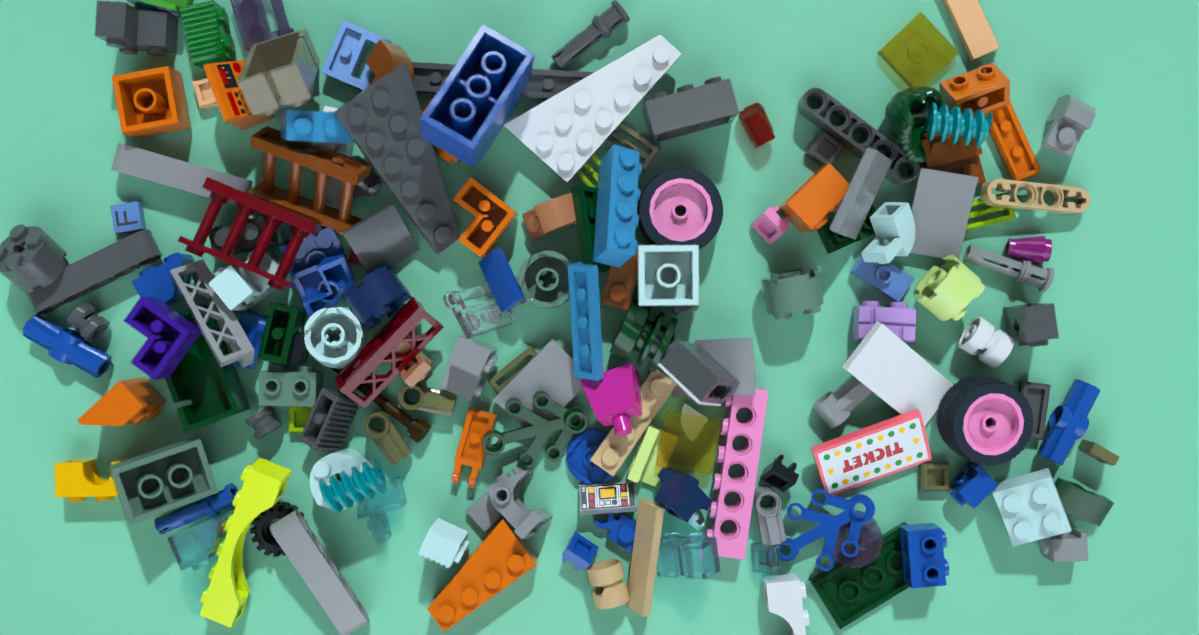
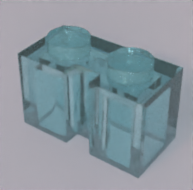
[656,532,720,579]

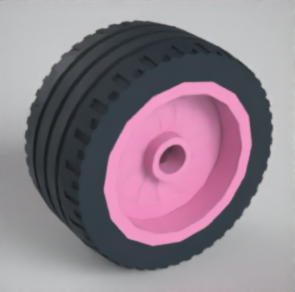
[637,168,723,249]
[937,376,1034,466]

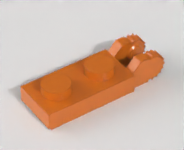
[451,407,497,489]

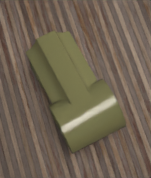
[399,382,457,417]
[364,410,412,466]

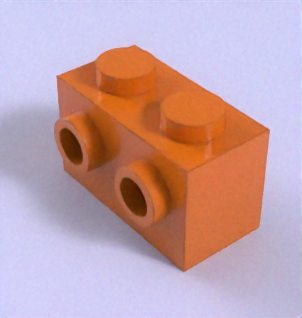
[939,63,1010,115]

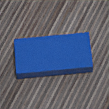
[479,248,525,312]

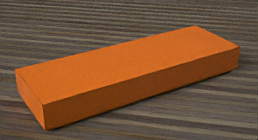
[984,103,1042,181]

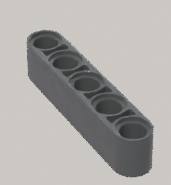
[798,88,920,185]
[25,230,162,315]

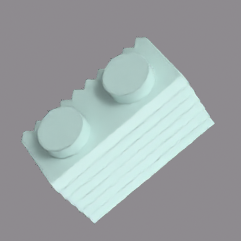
[419,518,470,568]

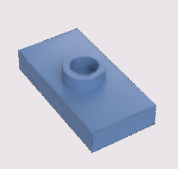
[850,254,914,302]

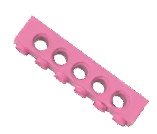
[705,387,769,560]

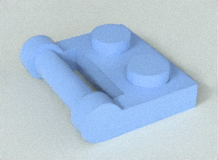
[321,20,392,91]

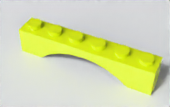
[200,458,292,628]

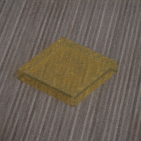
[878,12,959,87]
[655,409,722,475]

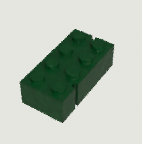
[165,305,250,433]

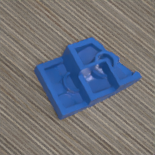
[279,226,355,318]

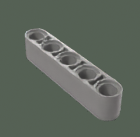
[111,143,253,206]
[270,510,370,635]

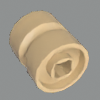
[586,559,630,609]

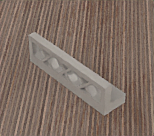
[170,259,255,368]

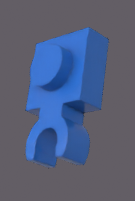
[593,512,636,552]

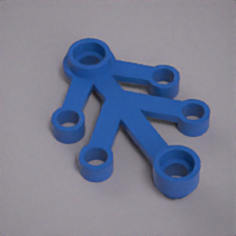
[775,489,875,571]

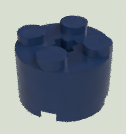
[342,265,412,331]

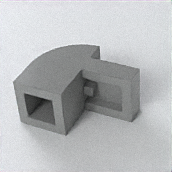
[1041,95,1096,158]

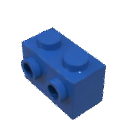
[899,523,949,588]

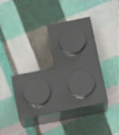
[95,1,178,57]

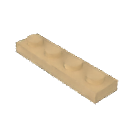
[590,369,677,476]

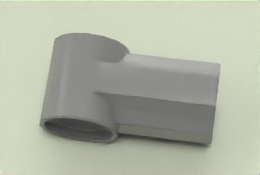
[813,376,872,429]
[753,486,787,546]

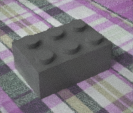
[643,76,739,143]

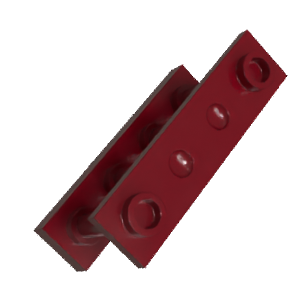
[178,177,322,291]

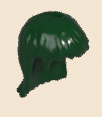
[885,86,943,164]

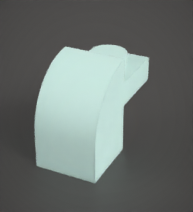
[861,202,916,264]

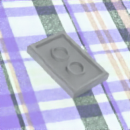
[830,147,892,240]
[910,167,978,259]
[493,338,583,427]

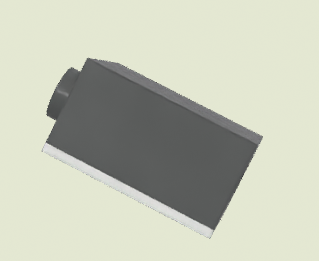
[658,340,740,406]

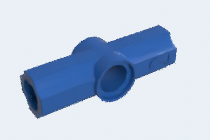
[22,315,112,378]
[1037,379,1101,466]

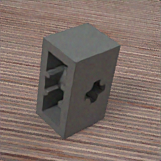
[1003,303,1059,347]

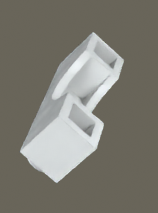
[762,573,809,635]

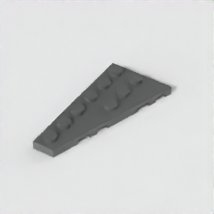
[333,62,460,254]

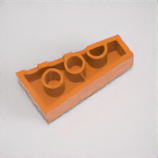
[427,516,538,632]

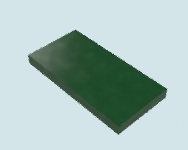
[809,522,910,629]

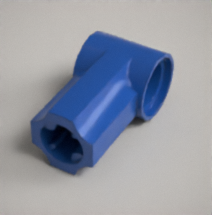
[233,309,269,370]

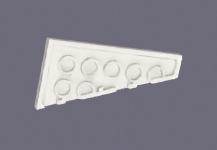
[504,34,681,183]

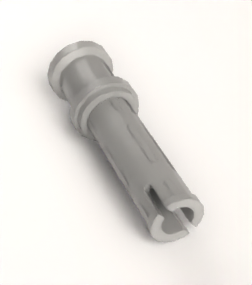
[963,244,1054,292]

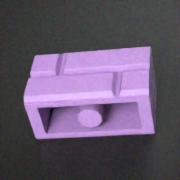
[852,301,916,342]

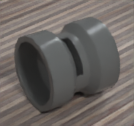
[66,302,110,342]

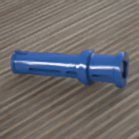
[154,483,239,535]

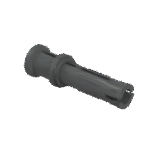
[551,0,630,70]

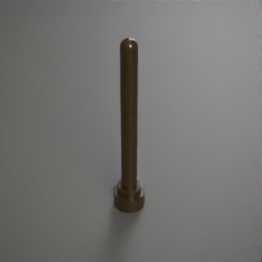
[329,367,432,444]

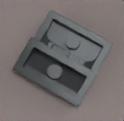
[342,203,419,274]

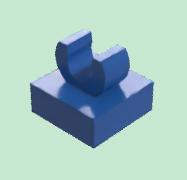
[562,532,599,571]

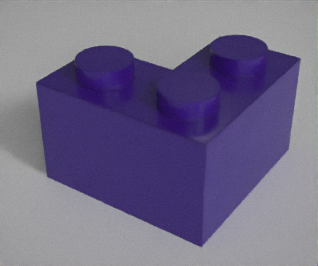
[124,297,202,380]

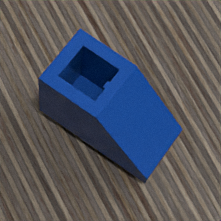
[132,252,194,306]

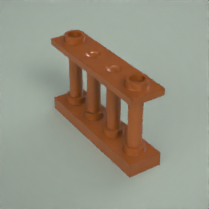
[247,126,371,234]

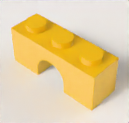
[54,458,130,502]

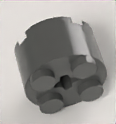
[0,224,67,292]

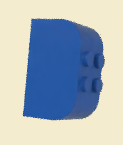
[420,25,535,168]

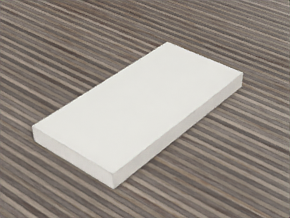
[842,321,954,427]

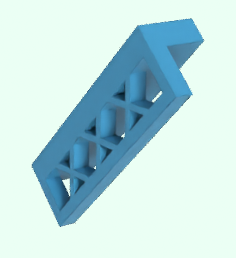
[568,261,604,381]

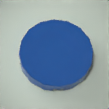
[566,428,619,485]

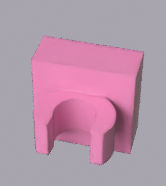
[751,206,790,245]

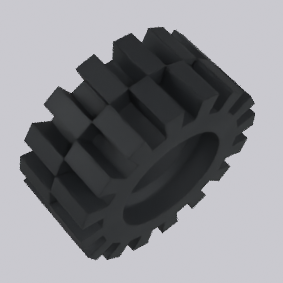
[250,502,307,557]

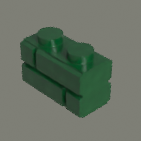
[258,302,306,365]

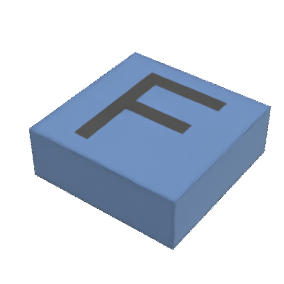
[110,201,146,234]

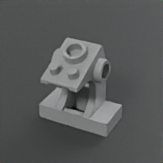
[487,467,553,539]

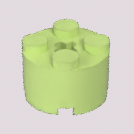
[913,255,985,321]

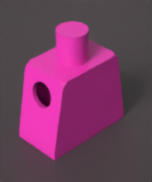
[581,363,642,436]

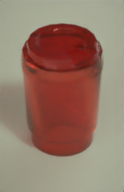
[738,102,776,148]

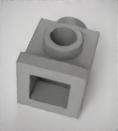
[1038,527,1088,563]

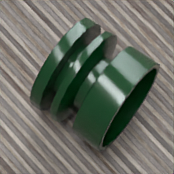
[609,299,678,373]

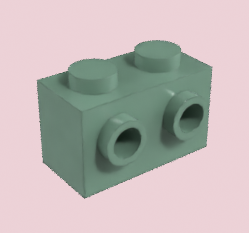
[259,365,323,407]

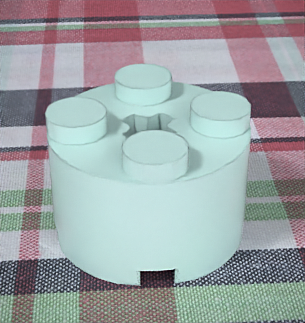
[304,307,366,369]
[309,449,372,510]

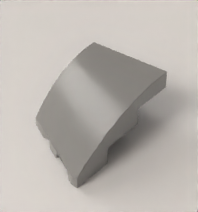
[672,338,755,397]

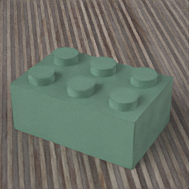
[108,436,218,525]

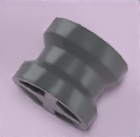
[245,406,282,440]

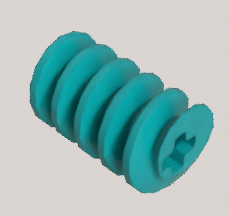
[925,102,992,148]
[319,458,386,513]

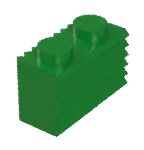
[179,0,235,68]

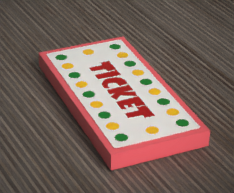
[810,409,932,495]

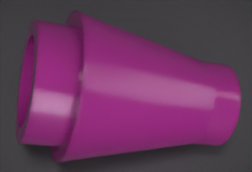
[1006,236,1052,264]

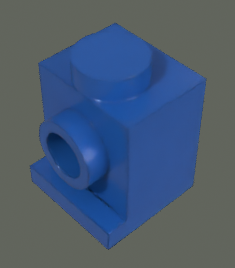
[950,461,999,509]

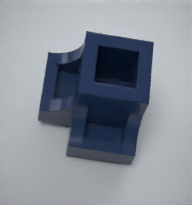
[654,467,713,523]

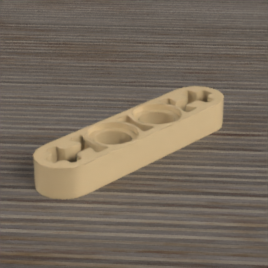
[980,179,1090,214]

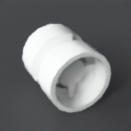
[958,317,1015,369]

